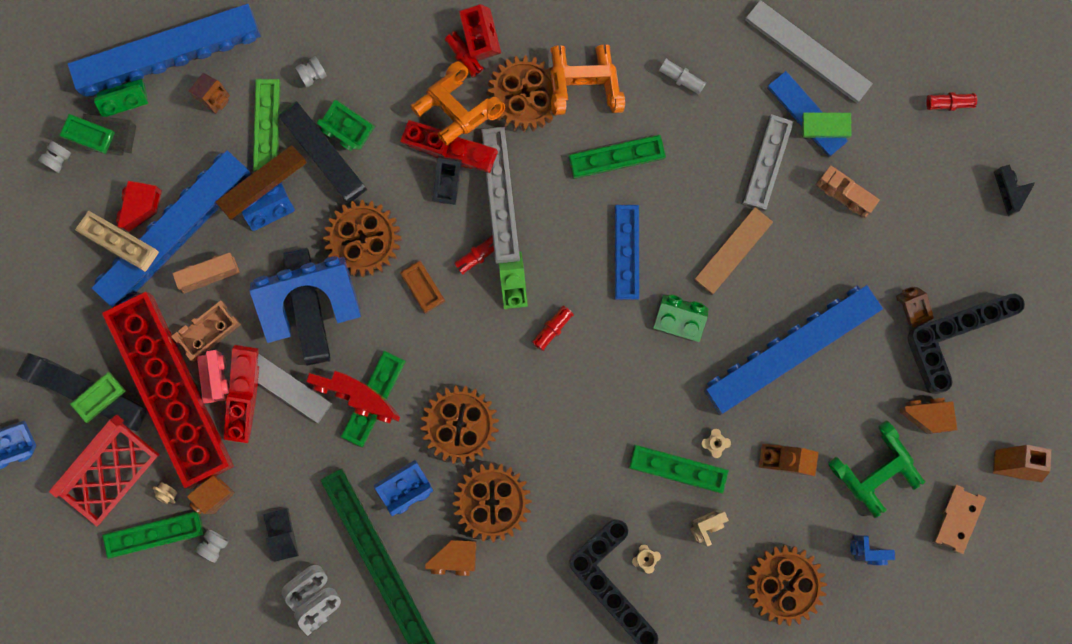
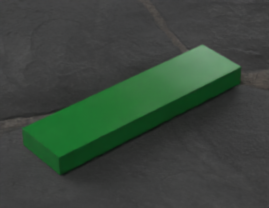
[568,135,666,179]
[341,351,406,448]
[629,445,729,494]
[102,512,204,559]

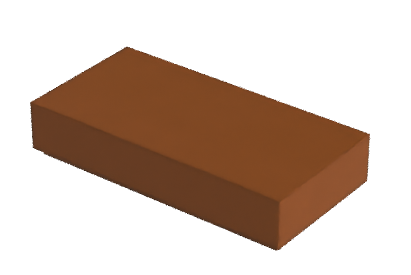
[400,260,446,314]

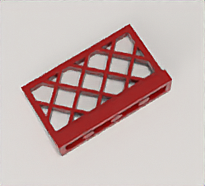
[49,415,160,527]

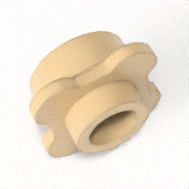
[702,429,731,458]
[152,483,177,504]
[632,545,661,574]

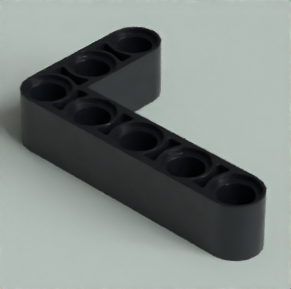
[907,293,1025,394]
[16,353,148,431]
[569,520,659,644]

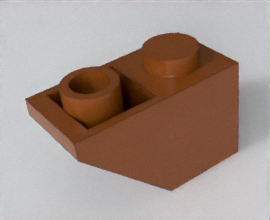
[188,73,230,114]
[899,398,957,434]
[759,444,819,476]
[993,445,1052,483]
[187,476,235,514]
[425,540,477,576]

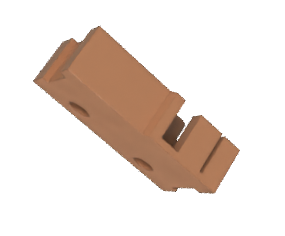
[816,165,880,219]
[173,253,240,294]
[172,300,241,362]
[933,485,986,554]

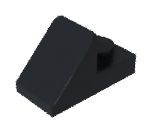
[432,156,463,205]
[994,164,1035,217]
[263,508,299,562]

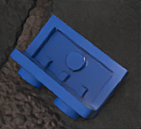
[242,182,295,231]
[0,420,37,469]
[374,460,433,516]
[850,535,895,565]

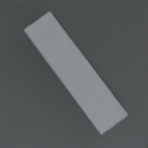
[743,114,794,211]
[258,354,332,424]

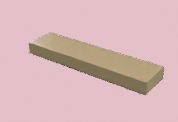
[75,211,159,272]

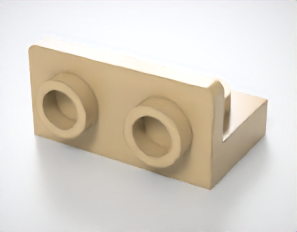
[690,509,729,547]

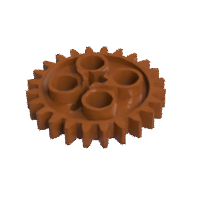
[486,55,556,132]
[323,200,402,278]
[421,385,499,464]
[453,463,532,543]
[746,545,827,626]

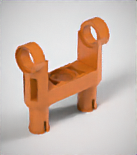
[550,44,625,115]
[410,61,505,146]

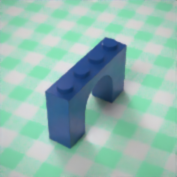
[249,256,361,343]

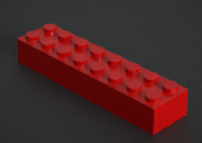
[102,292,235,489]

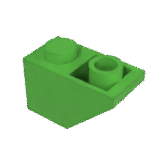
[499,251,528,309]

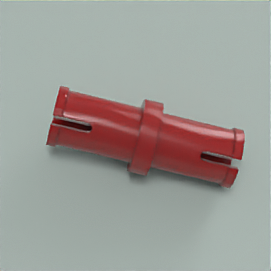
[444,31,484,78]
[926,92,977,111]
[454,235,495,275]
[531,305,574,351]

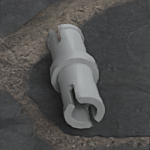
[659,58,707,95]

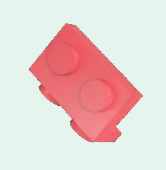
[197,350,230,404]

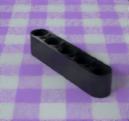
[278,101,367,204]
[283,247,331,366]

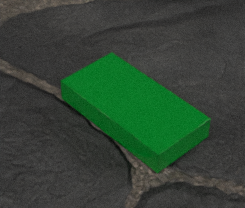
[59,114,115,155]

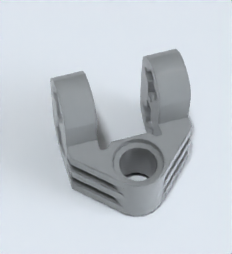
[281,565,341,636]

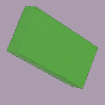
[802,112,852,138]
[70,372,125,423]

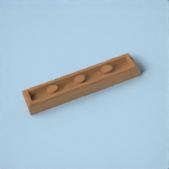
[694,207,773,295]

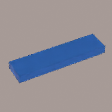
[767,71,848,157]
[615,205,639,300]

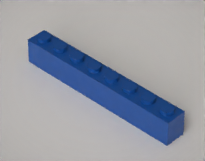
[68,4,261,97]
[92,150,252,308]
[704,285,883,415]

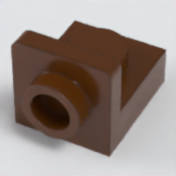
[896,287,934,328]

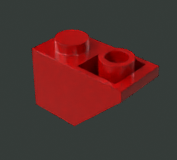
[116,181,162,232]

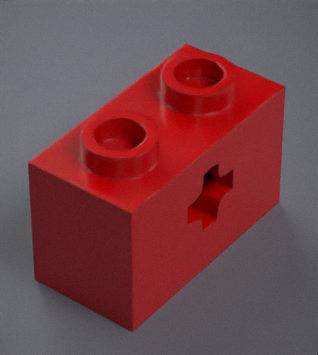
[459,4,502,60]

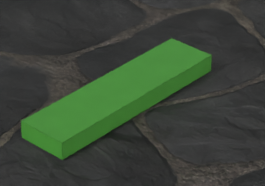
[253,79,280,172]

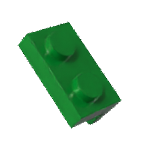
[94,79,148,118]
[317,100,376,151]
[654,294,709,342]

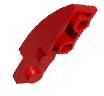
[400,120,498,173]
[224,345,260,444]
[307,371,400,424]

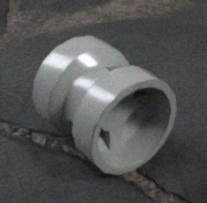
[295,56,327,87]
[38,141,71,173]
[195,529,229,563]

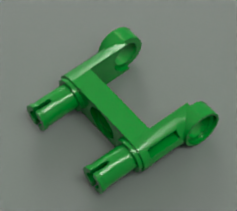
[828,420,926,518]

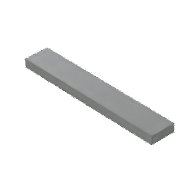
[745,0,873,104]
[481,127,520,264]

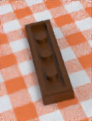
[215,145,307,220]

